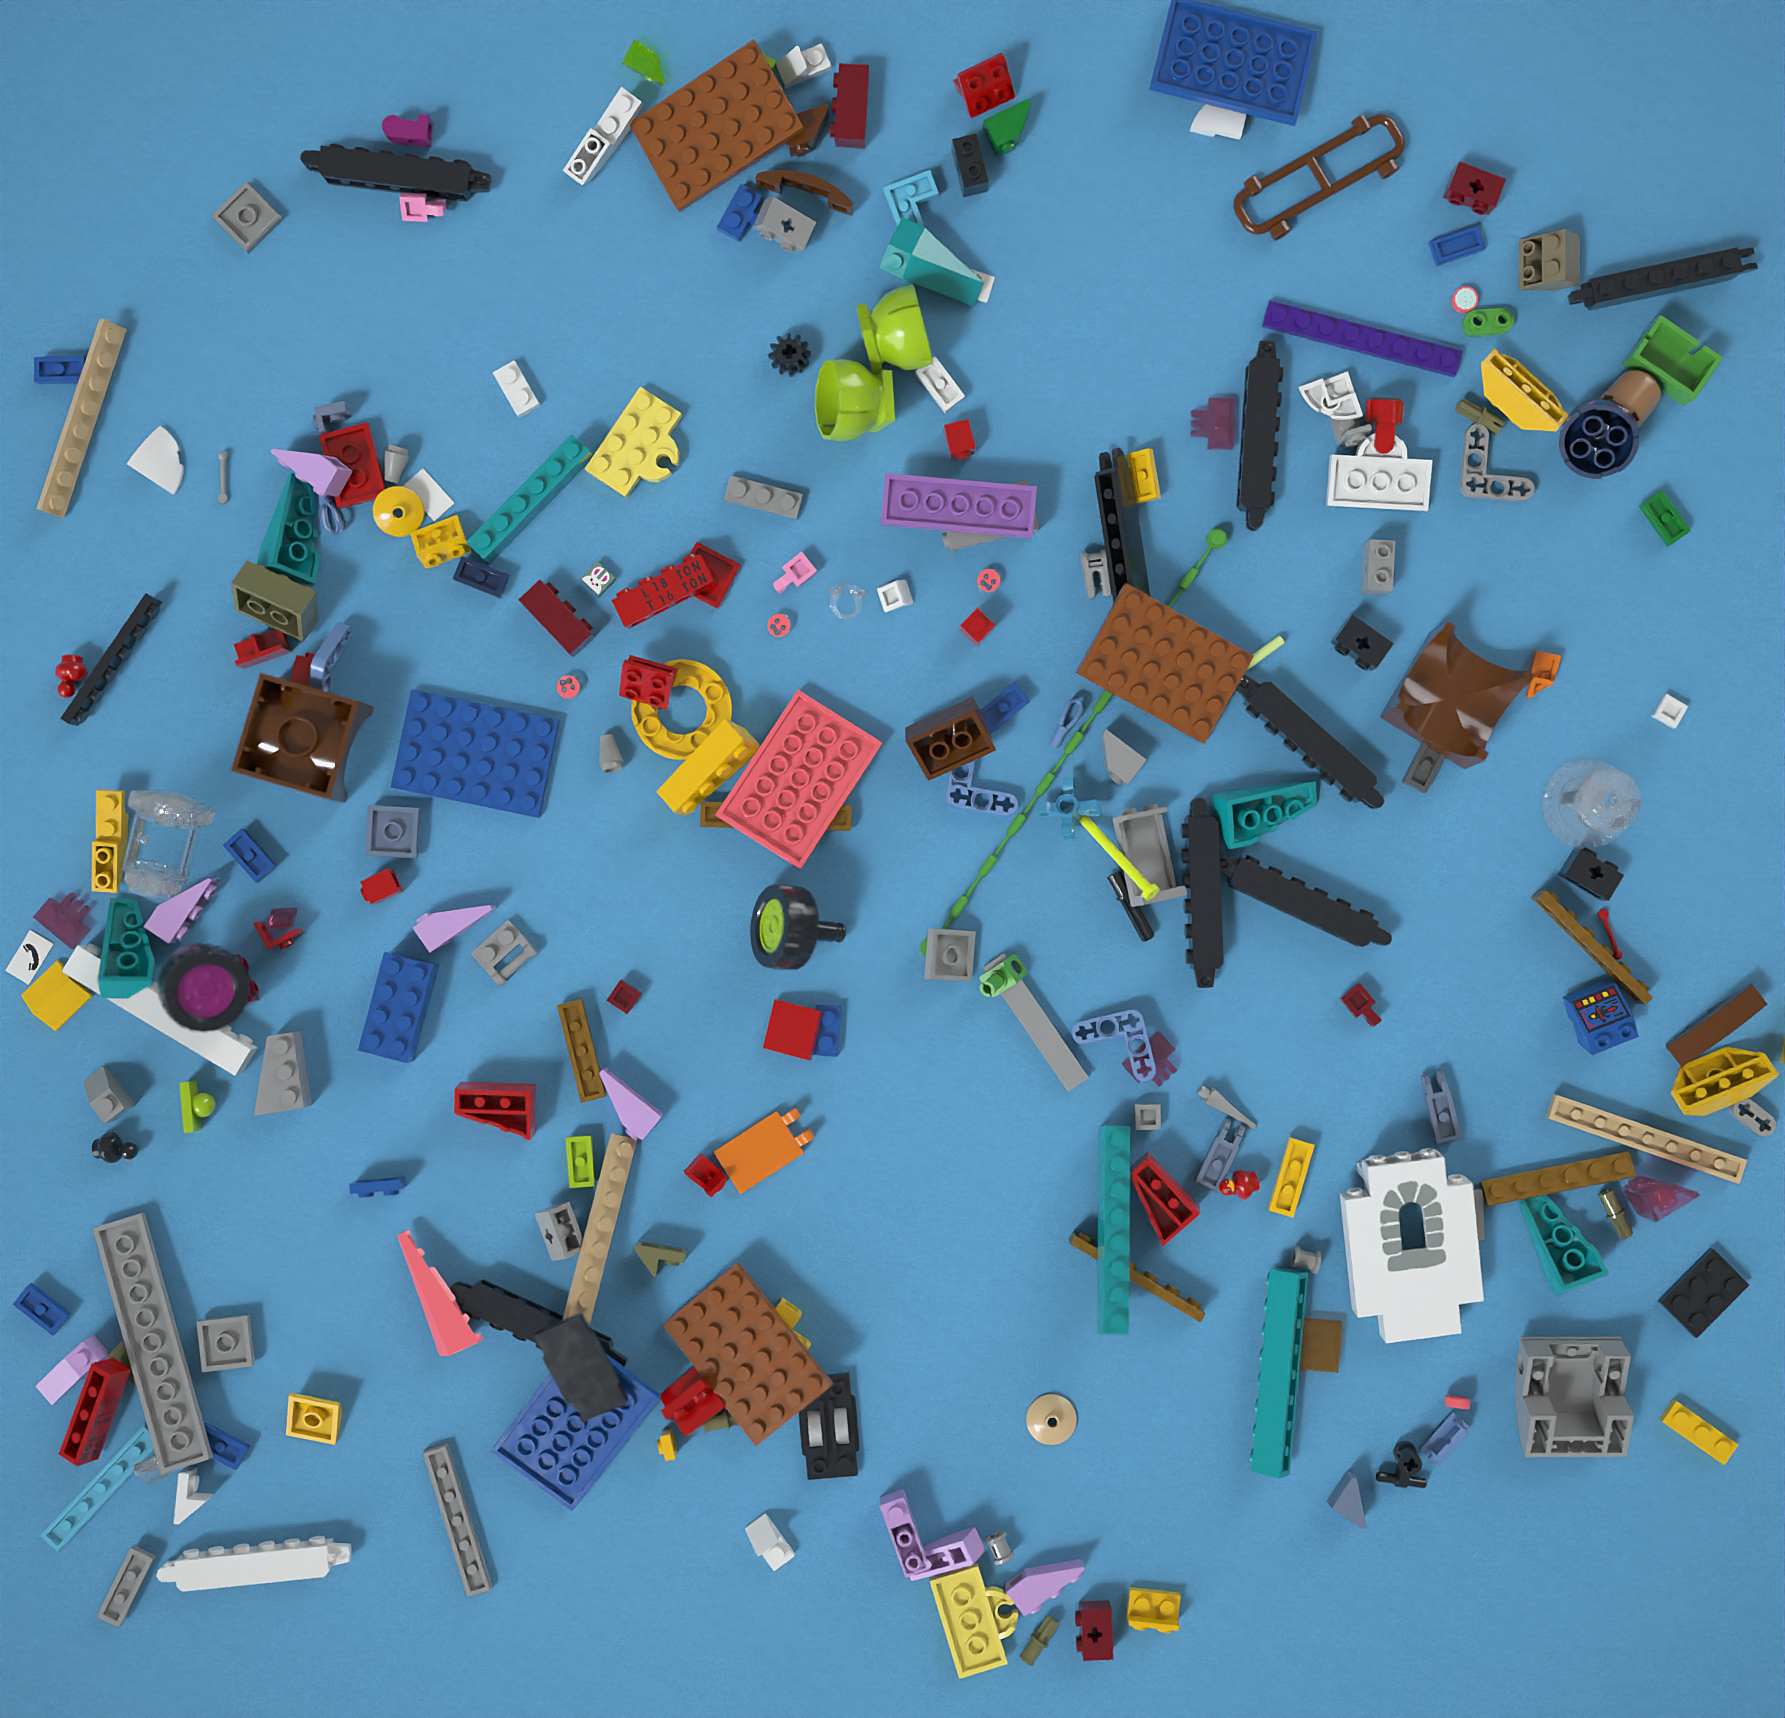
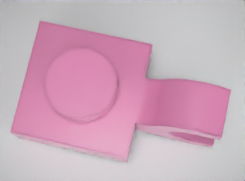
[399,193,447,222]
[773,552,817,594]

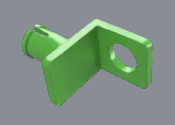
[979,953,1028,997]

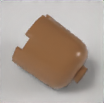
[1597,370,1661,429]

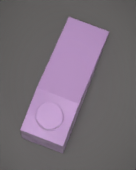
[413,905,496,953]
[599,1067,664,1141]
[36,1335,110,1405]
[910,1527,985,1581]

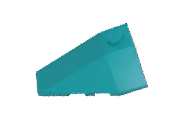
[879,217,985,306]
[257,473,320,585]
[1212,780,1317,849]
[97,898,155,999]
[1518,1195,1609,1297]

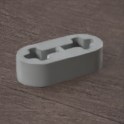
[1729,1098,1776,1136]

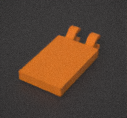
[713,1107,815,1194]

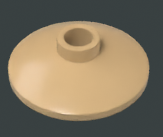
[1026,1394,1077,1445]

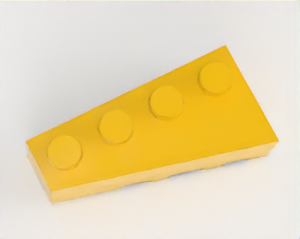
[656,719,761,816]

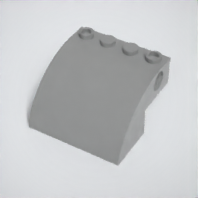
[1515,1337,1634,1457]

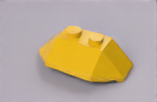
[1481,349,1568,431]
[1671,1047,1779,1116]

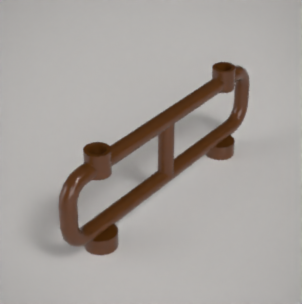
[1233,114,1405,241]

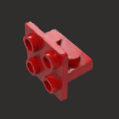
[953,53,1015,118]
[619,655,678,709]
[660,1367,725,1437]

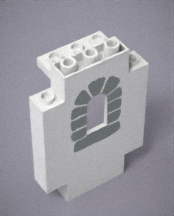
[1340,1148,1484,1343]

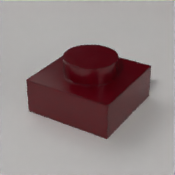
[606,979,642,1014]

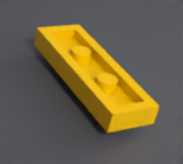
[1267,1137,1315,1218]
[1659,1399,1738,1465]

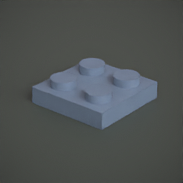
[365,805,421,858]

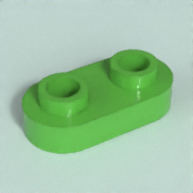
[1462,308,1514,337]

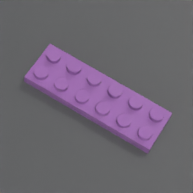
[881,473,1037,539]

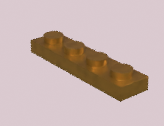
[557,998,607,1103]

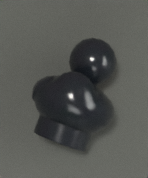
[92,1131,138,1163]

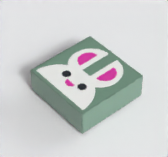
[580,561,616,597]

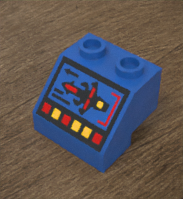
[1563,978,1639,1055]

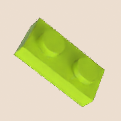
[566,1135,596,1188]

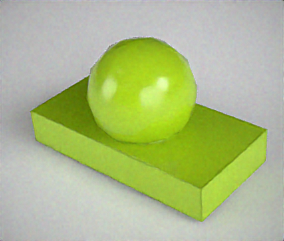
[179,1080,216,1133]

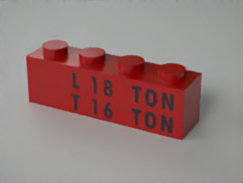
[611,553,718,629]
[58,1357,131,1466]

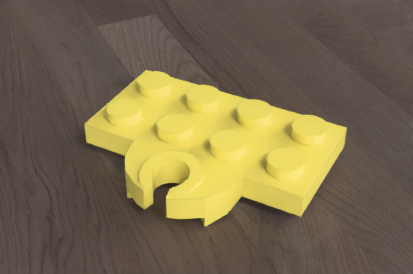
[585,387,683,498]
[929,1563,1018,1679]

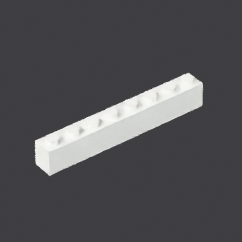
[61,943,258,1076]

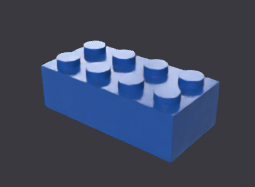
[358,951,439,1063]

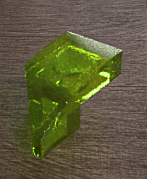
[621,39,665,86]

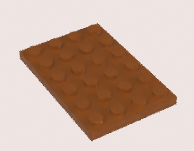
[630,39,805,212]
[1075,583,1254,744]
[663,1262,834,1446]

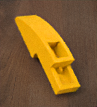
[92,789,129,893]

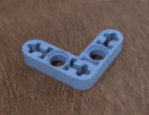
[310,622,352,693]
[946,760,1018,816]
[1072,1010,1156,1082]

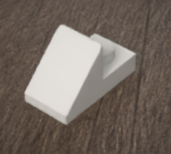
[776,43,831,89]
[174,1466,214,1524]
[745,1512,795,1571]

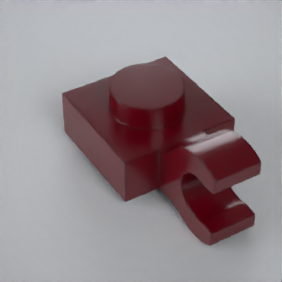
[1339,983,1382,1027]

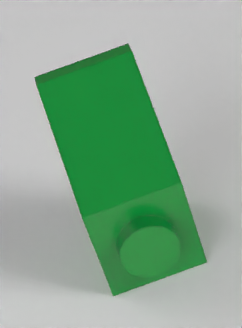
[983,98,1031,155]

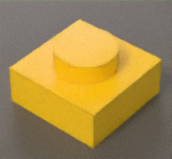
[657,1428,678,1461]

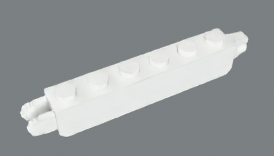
[156,1536,352,1592]

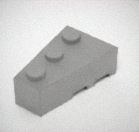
[254,1030,312,1116]

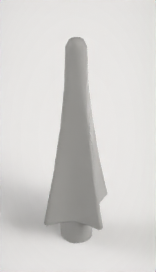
[1197,1085,1256,1129]

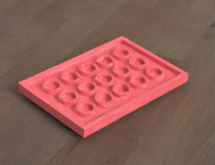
[715,690,883,870]

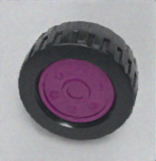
[157,943,250,1032]

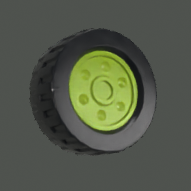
[750,884,846,970]

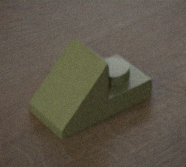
[634,1240,688,1278]

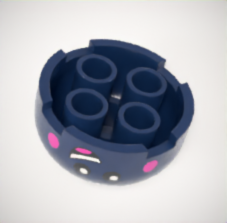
[1559,399,1639,479]

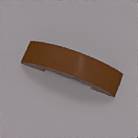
[755,170,853,216]

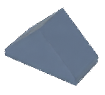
[1327,1471,1367,1528]

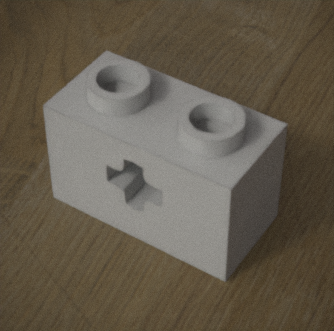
[753,197,816,253]
[1361,539,1395,596]
[535,1202,583,1261]

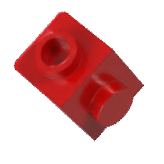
[684,1153,727,1197]

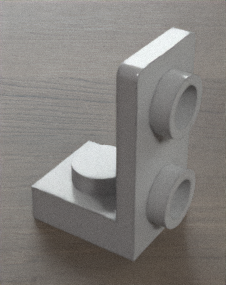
[1329,416,1372,448]

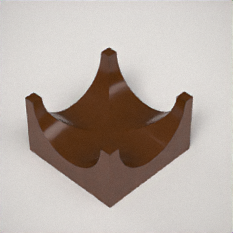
[1380,621,1535,769]
[231,673,374,803]

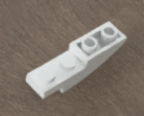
[563,87,644,186]

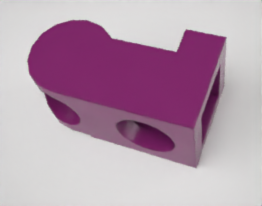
[382,114,433,148]

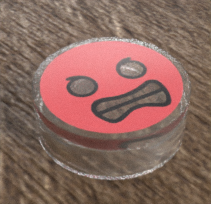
[976,568,1001,594]
[766,613,792,639]
[556,674,582,700]

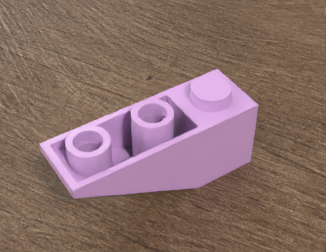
[271,449,353,497]
[144,878,219,944]
[880,1489,930,1578]
[1005,1559,1085,1617]

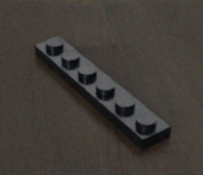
[60,593,162,726]

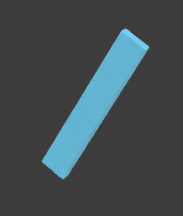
[40,1422,154,1553]

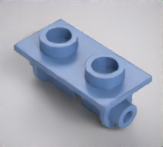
[1420,1412,1472,1467]

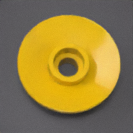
[373,486,424,537]

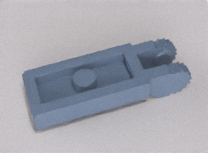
[1420,1070,1462,1144]
[1194,1119,1245,1193]

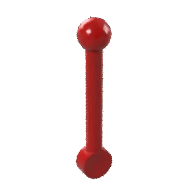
[1597,910,1623,960]

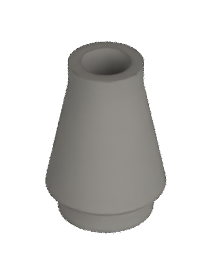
[384,445,410,483]
[599,734,624,773]

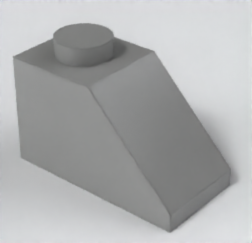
[1101,729,1146,786]
[83,1066,135,1124]

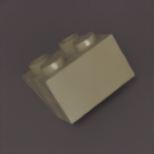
[1519,229,1580,291]

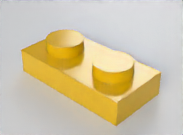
[1126,448,1161,504]

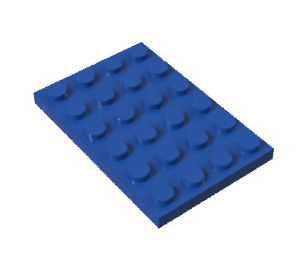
[1149,0,1318,126]
[390,689,560,818]
[491,1354,661,1511]

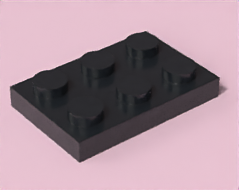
[1658,1248,1749,1339]

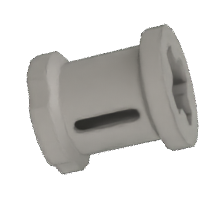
[1290,1246,1321,1274]
[985,1530,1015,1565]

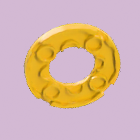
[631,659,732,760]

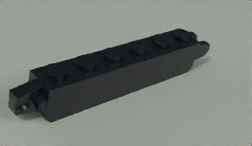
[300,144,492,202]
[1568,247,1758,310]
[1236,340,1284,532]
[1094,448,1151,603]
[1236,674,1385,809]
[1181,797,1224,988]
[1220,854,1392,947]
[449,1279,628,1367]

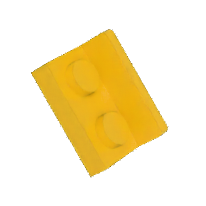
[410,515,472,569]
[1126,1587,1181,1633]

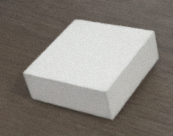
[1651,694,1688,728]

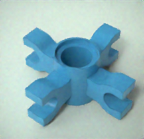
[1037,777,1101,841]

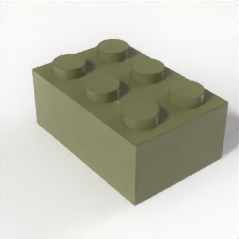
[231,561,318,642]

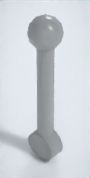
[217,451,229,504]

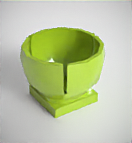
[856,285,933,375]
[815,359,895,441]

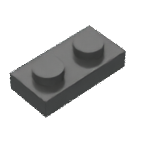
[1402,743,1445,793]

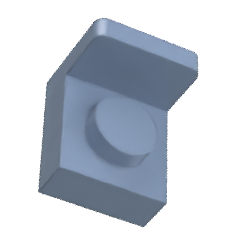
[313,401,352,434]

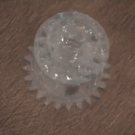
[122,789,215,899]

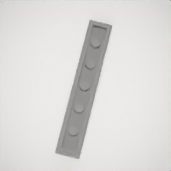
[983,953,1089,1092]
[422,1443,493,1598]

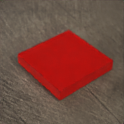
[690,541,741,610]
[763,999,823,1061]

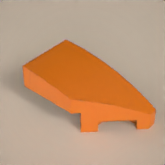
[1525,650,1561,698]

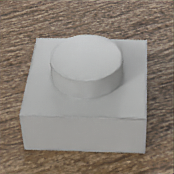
[1134,1104,1161,1130]

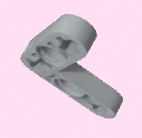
[1459,424,1535,502]

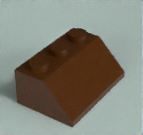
[905,697,996,781]

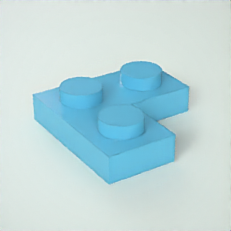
[883,170,939,227]

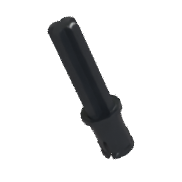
[1107,870,1154,942]

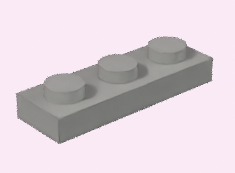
[724,475,803,520]
[96,1545,156,1628]

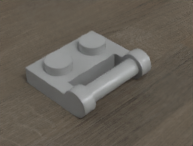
[471,920,538,987]

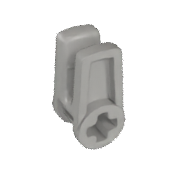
[1080,549,1111,599]

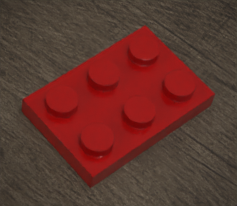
[319,423,386,509]

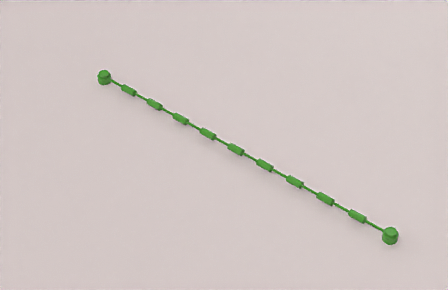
[920,528,1227,957]

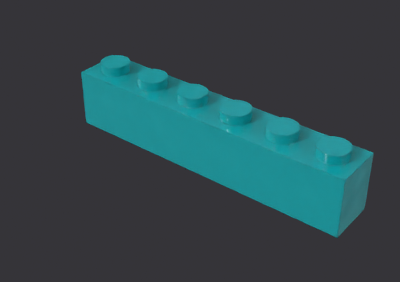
[466,434,593,564]

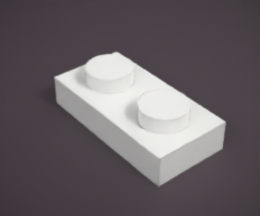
[915,357,965,413]
[493,361,540,418]

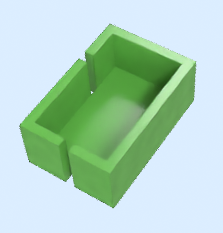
[1622,315,1723,406]

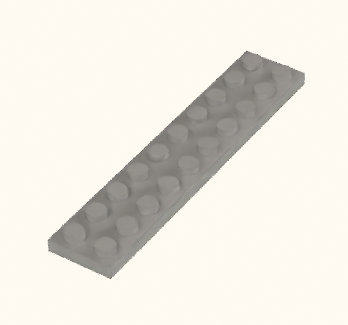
[93,1212,213,1474]

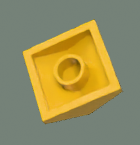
[21,960,93,1031]
[286,1393,343,1445]

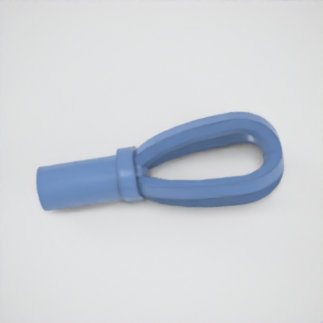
[319,495,344,535]
[1049,698,1084,749]

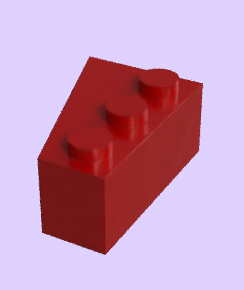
[454,1082,536,1141]
[1130,1151,1200,1247]

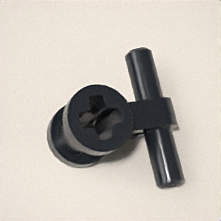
[1376,1441,1427,1488]

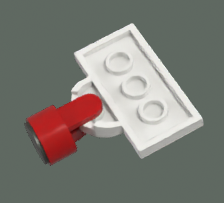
[1326,397,1432,511]

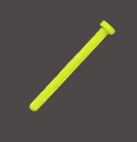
[1079,815,1160,901]

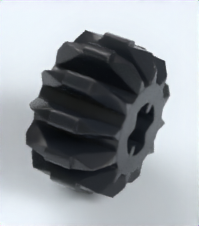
[768,333,811,377]

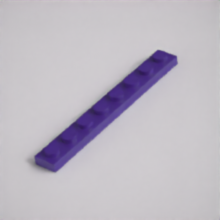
[1261,300,1462,377]

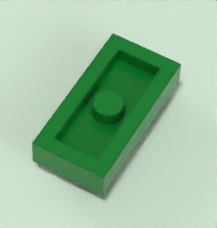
[1638,490,1691,547]

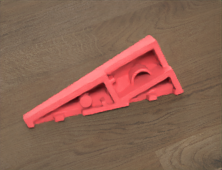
[397,1229,483,1356]

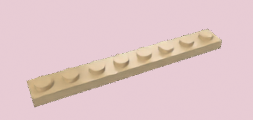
[36,319,127,519]
[1545,1094,1747,1184]
[563,1133,637,1325]

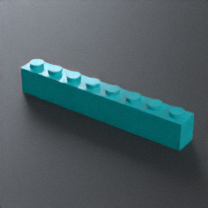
[1097,1126,1130,1335]
[1250,1267,1308,1479]

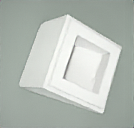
[877,580,913,612]

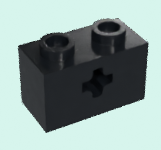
[951,133,989,198]
[1330,615,1394,671]
[1558,847,1624,901]

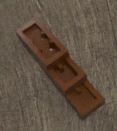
[1666,983,1768,1067]

